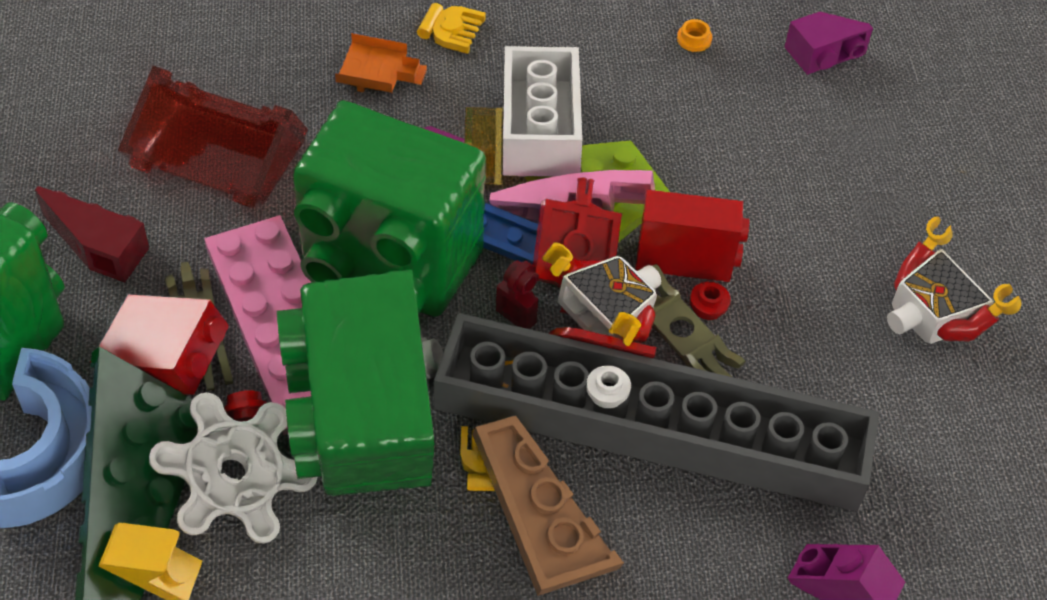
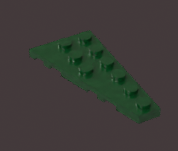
[75,346,198,600]

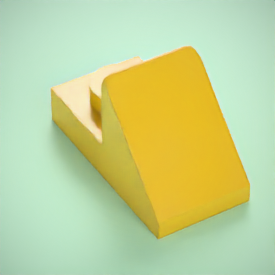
[98,523,202,600]

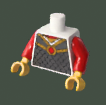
[887,216,1022,344]
[542,242,661,346]

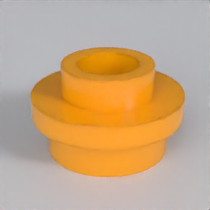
[677,19,713,52]

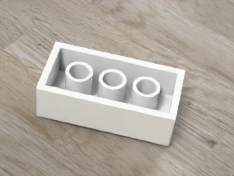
[503,46,582,177]

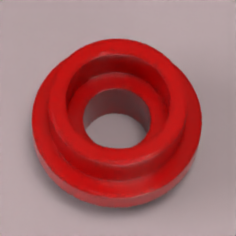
[690,282,731,320]
[224,390,267,422]

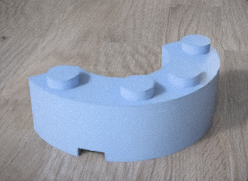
[0,348,92,528]

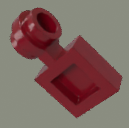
[496,260,539,329]

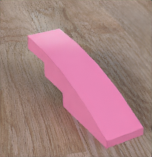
[489,170,655,223]

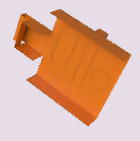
[335,33,427,93]

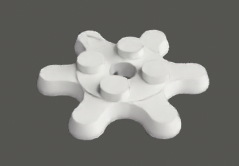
[149,392,318,544]

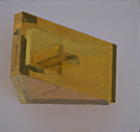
[465,107,504,185]

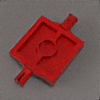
[533,177,622,315]

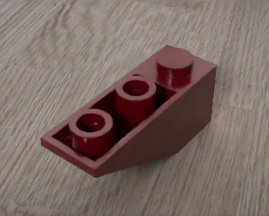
[35,186,150,283]

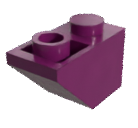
[784,11,873,75]
[787,544,906,600]

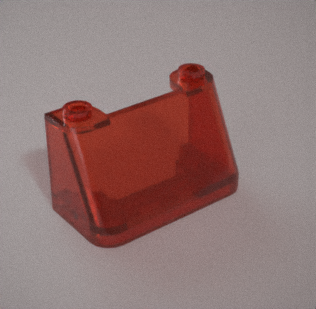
[118,66,308,208]

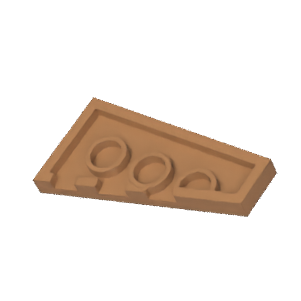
[472,416,624,596]

